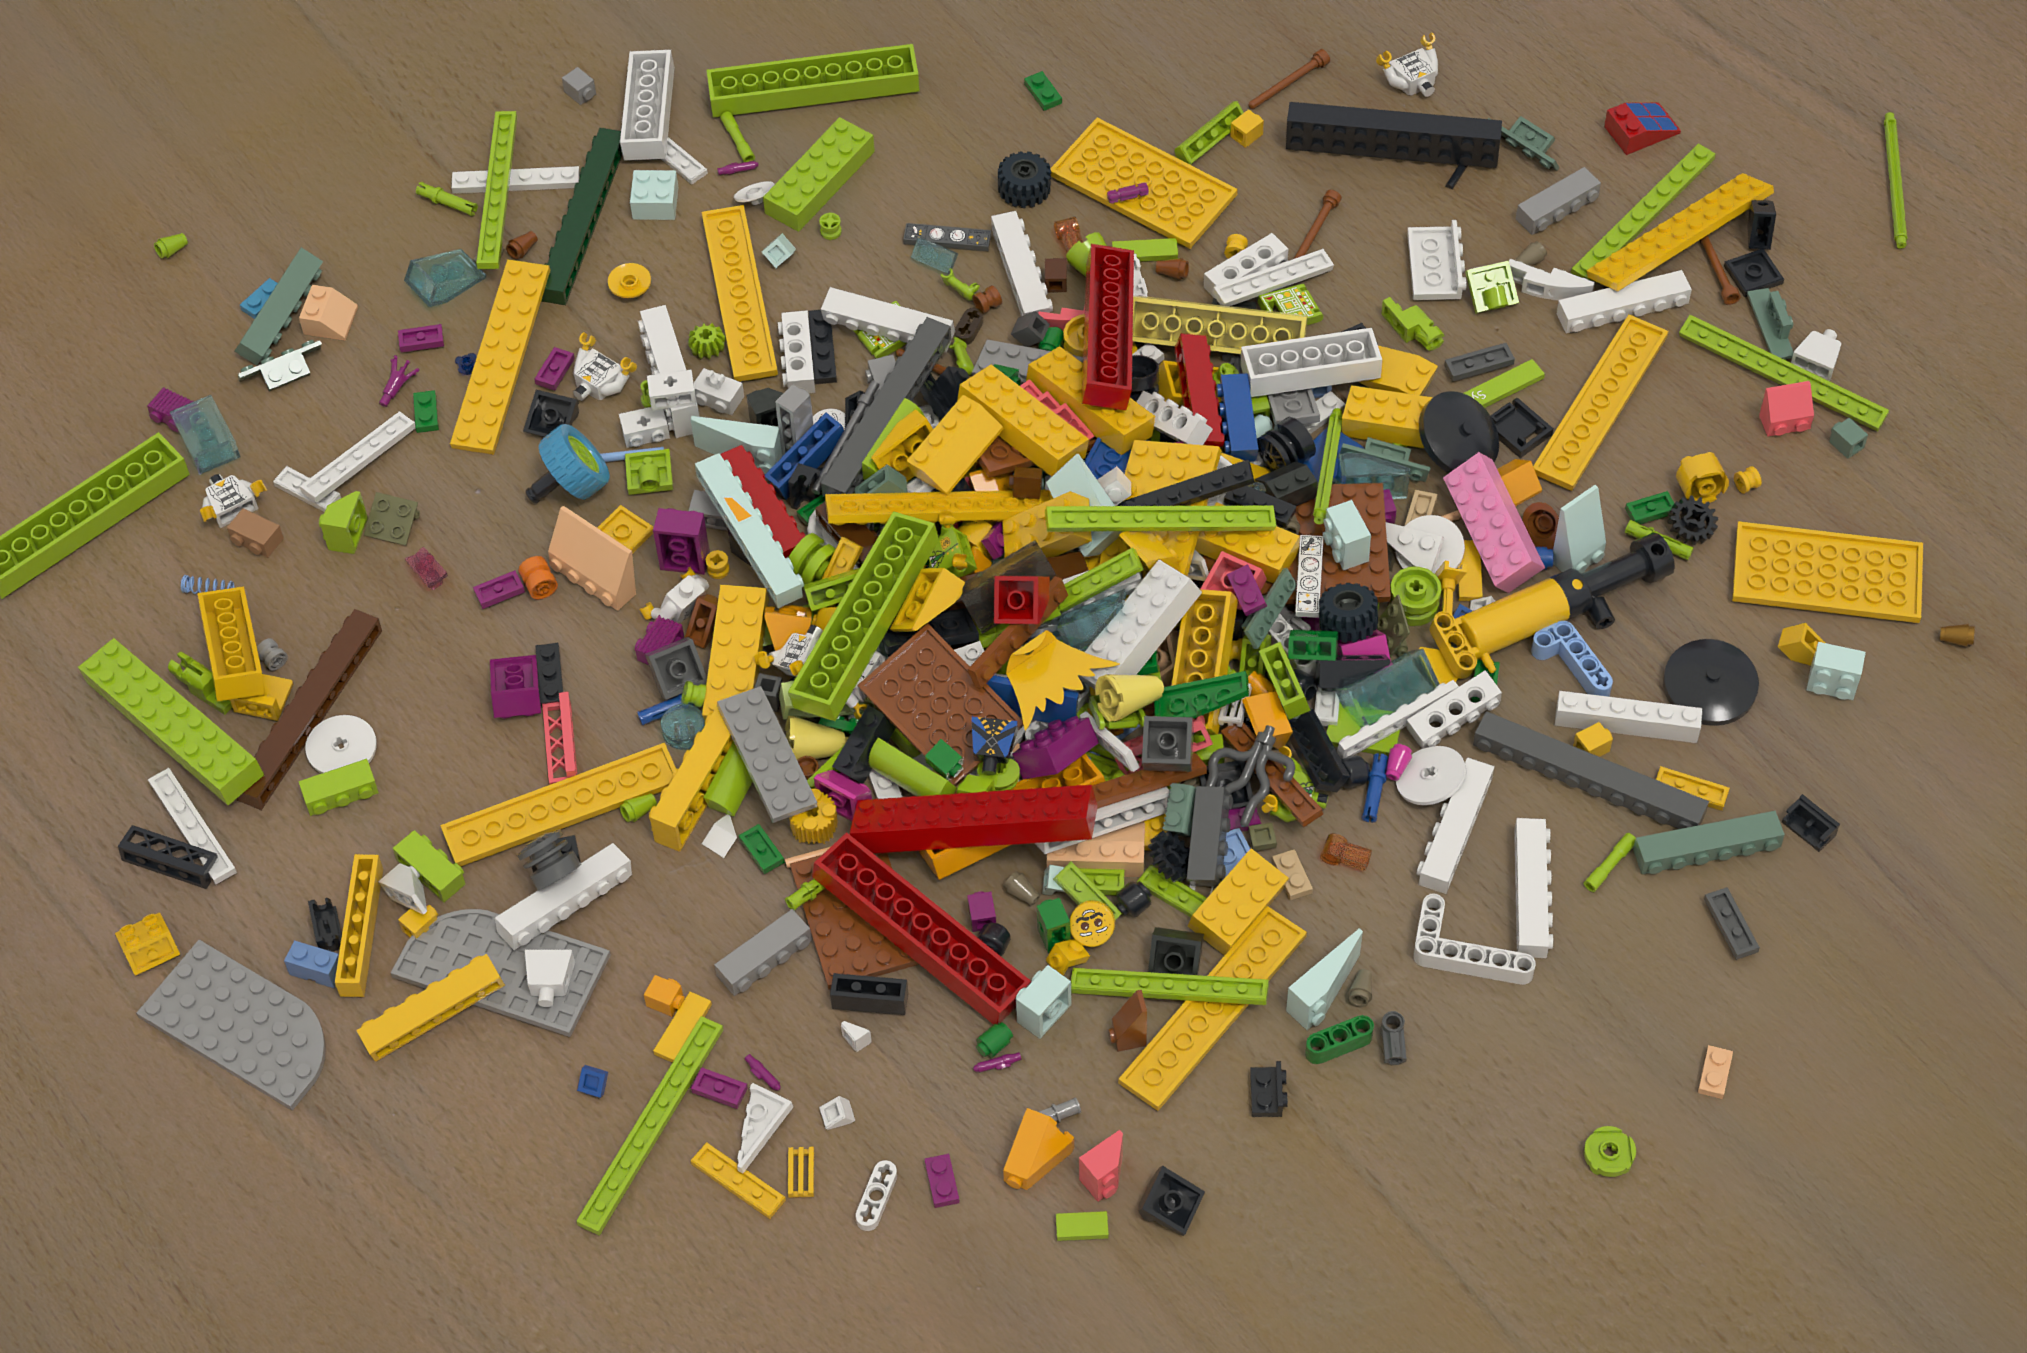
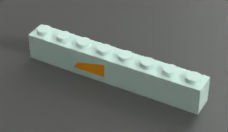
[695,453,804,608]

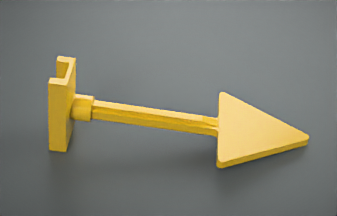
[1418,560,1468,687]

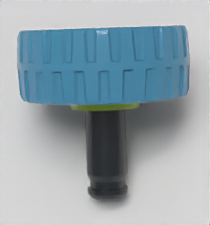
[525,424,610,503]

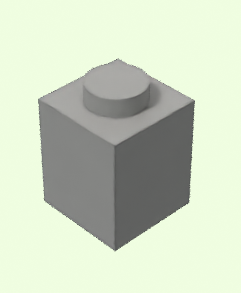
[562,67,596,105]

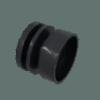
[1130,355,1159,402]
[1257,416,1316,471]

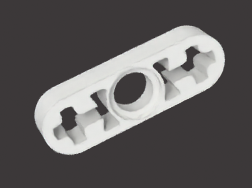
[856,1160,897,1231]

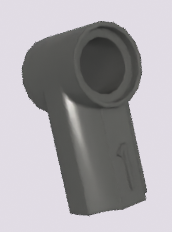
[1380,1011,1407,1065]

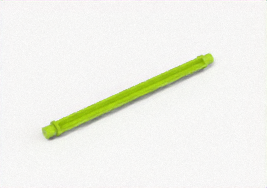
[1884,112,1908,249]
[1313,408,1342,524]

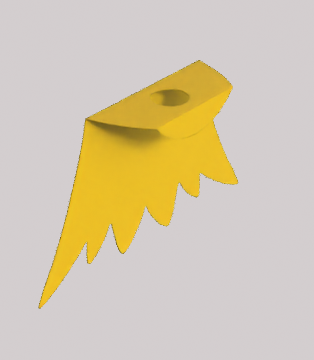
[1006,630,1120,731]

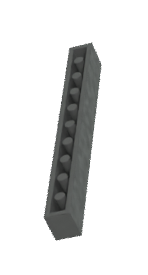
[820,317,952,496]
[1473,711,1709,829]

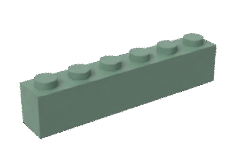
[234,247,323,365]
[1633,811,1785,874]

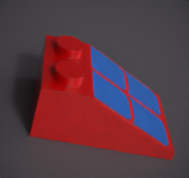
[1604,102,1681,155]

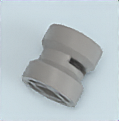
[257,638,288,671]

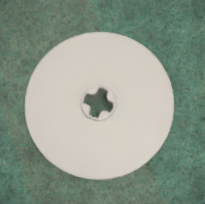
[1396,515,1465,574]
[305,715,377,774]
[1396,746,1466,805]

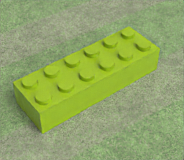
[763,117,875,232]

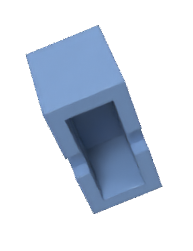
[284,940,339,988]

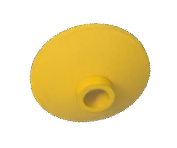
[608,263,651,298]

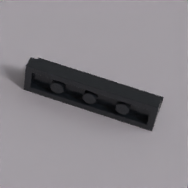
[1287,709,1350,793]
[118,825,218,889]

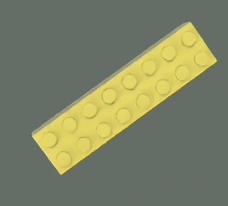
[1133,295,1308,354]

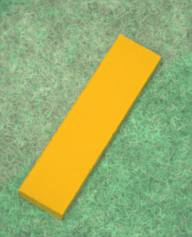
[691,1142,786,1219]

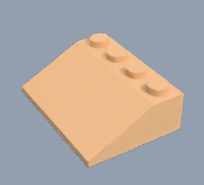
[548,506,636,611]
[1047,820,1145,877]

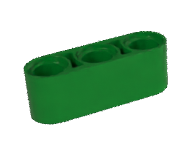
[1305,1015,1374,1064]

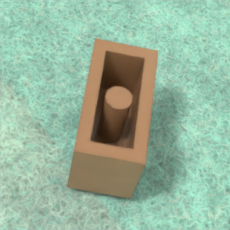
[227,508,284,558]

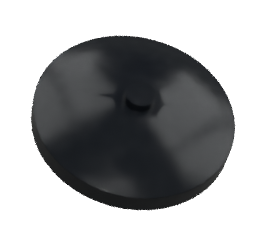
[1419,391,1499,473]
[1663,639,1759,726]

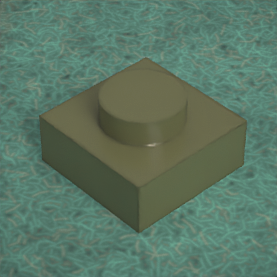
[1248,823,1277,851]

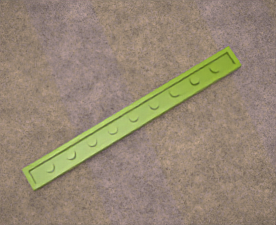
[476,111,517,269]
[1571,143,1716,281]
[1679,315,1889,432]
[1045,506,1276,532]
[576,1016,724,1236]

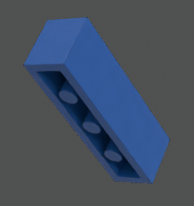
[1216,373,1258,462]
[765,412,844,500]

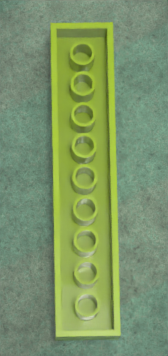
[706,44,920,117]
[0,432,190,599]
[788,511,939,721]
[78,638,264,805]

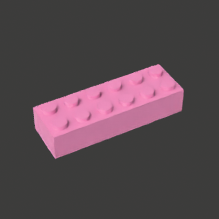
[1443,452,1545,593]

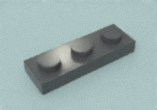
[1444,343,1515,382]
[1704,887,1760,960]

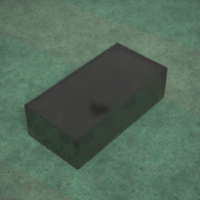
[960,540,1057,634]

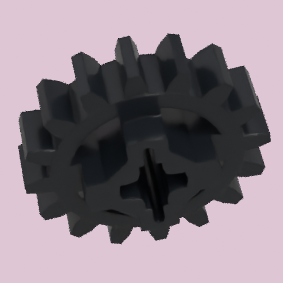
[1667,495,1718,545]
[1148,831,1190,882]

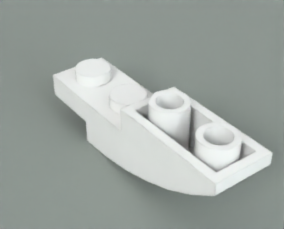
[1509,259,1594,301]

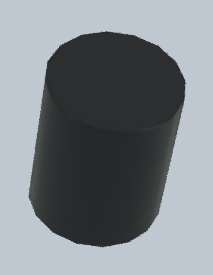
[1588,597,1615,629]

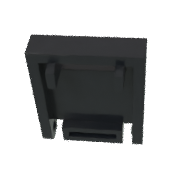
[1491,398,1554,458]

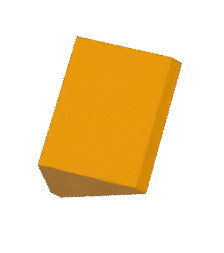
[1497,459,1542,507]
[1242,691,1293,749]

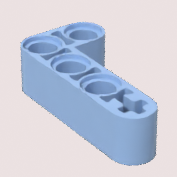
[1531,621,1613,697]

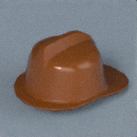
[1522,502,1559,549]

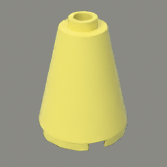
[1095,674,1164,722]
[785,716,848,760]

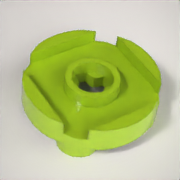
[1584,1126,1636,1177]

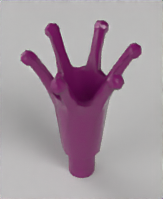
[379,355,419,407]

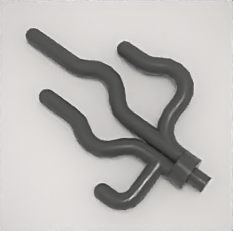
[1205,725,1295,827]

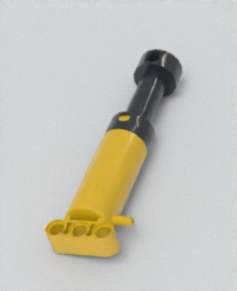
[1429,532,1675,679]

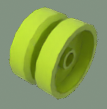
[789,533,836,585]
[1389,567,1442,626]

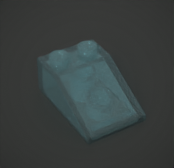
[404,249,486,307]
[170,395,241,475]
[1336,452,1410,499]
[1057,589,1127,651]

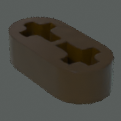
[955,307,984,345]

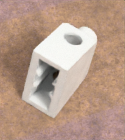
[1791,329,1841,381]
[525,950,575,1007]

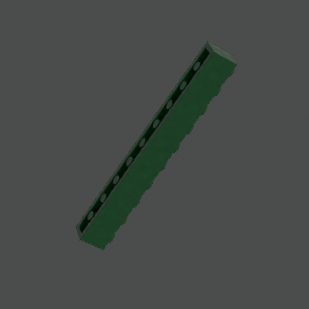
[541,128,623,306]

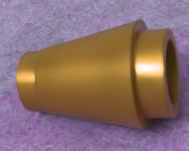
[1940,624,1975,647]

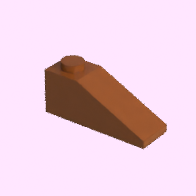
[1108,989,1147,1052]

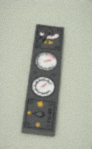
[903,223,991,251]

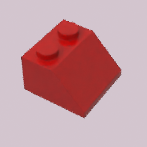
[994,576,1050,624]

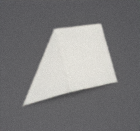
[702,814,737,858]

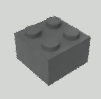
[645,637,707,700]
[1142,716,1194,772]

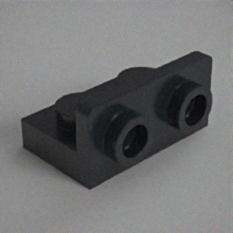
[1250,1061,1288,1117]

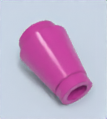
[1386,744,1412,781]

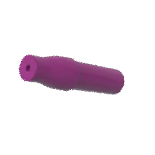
[717,161,759,175]
[973,1052,1022,1073]
[745,1054,781,1090]

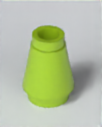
[154,233,188,258]
[620,793,657,822]

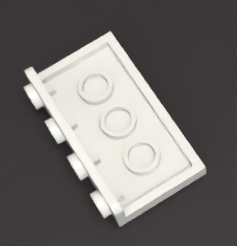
[1407,220,1466,300]

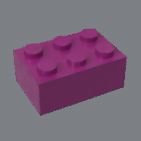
[653,508,710,575]
[1012,716,1099,779]

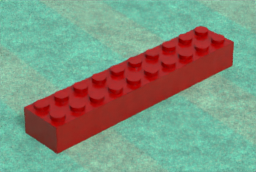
[1082,244,1134,410]
[849,785,1098,853]
[812,832,1032,1025]

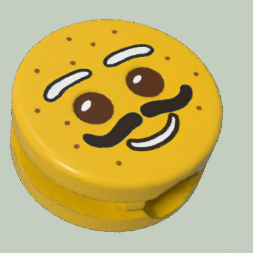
[1070,900,1115,947]

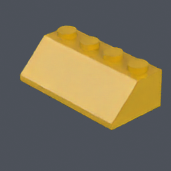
[906,395,1004,495]

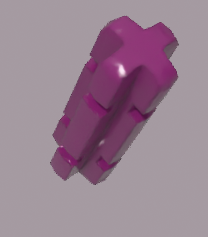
[1107,182,1149,204]

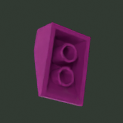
[490,655,541,719]

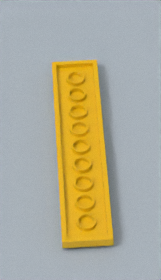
[1586,173,1774,291]
[702,205,778,382]
[450,259,550,455]
[1533,314,1669,491]
[825,490,1053,525]
[440,743,676,867]
[1118,906,1307,1111]

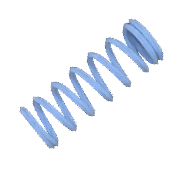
[181,575,234,594]

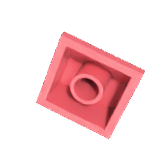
[1759,381,1814,437]
[1201,551,1267,610]
[1079,1130,1123,1202]

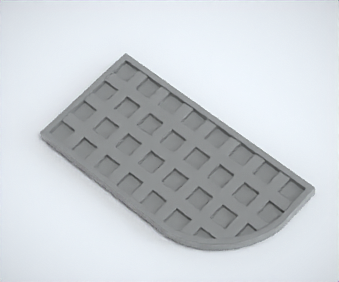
[391,909,611,1037]
[136,940,326,1111]

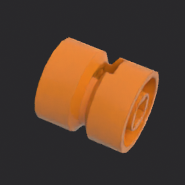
[518,556,558,600]

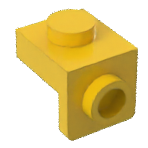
[1046,939,1090,975]

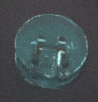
[661,704,705,750]

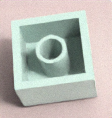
[630,170,679,220]
[1323,500,1371,570]
[1806,642,1865,700]
[1016,965,1071,1039]

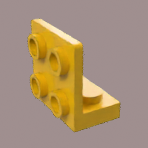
[230,674,293,721]
[115,913,180,976]

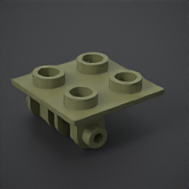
[364,492,420,546]
[1377,595,1410,658]

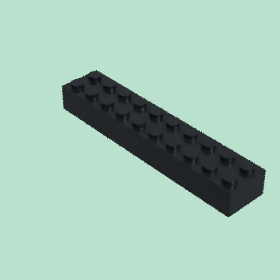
[1286,102,1502,168]

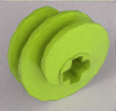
[976,758,1020,791]

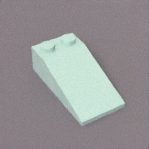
[691,416,782,474]
[1046,454,1125,557]
[1553,485,1606,574]
[1286,928,1363,1030]

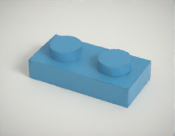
[240,278,278,319]

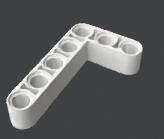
[1414,894,1536,985]

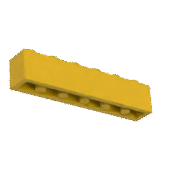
[335,854,383,997]
[356,954,505,1062]

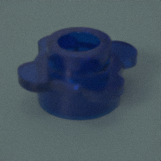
[455,353,477,375]

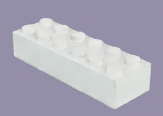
[620,50,675,160]
[638,305,699,438]
[1241,328,1382,397]
[1078,560,1202,689]

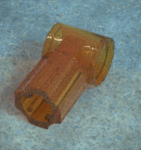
[1054,217,1083,253]
[1320,833,1372,871]

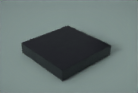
[1724,248,1784,297]

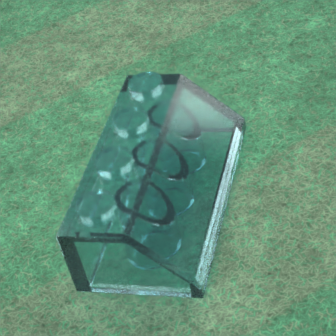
[1336,649,1440,728]

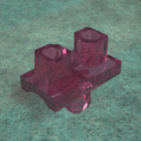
[405,547,448,590]

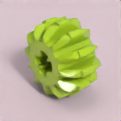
[688,322,725,360]

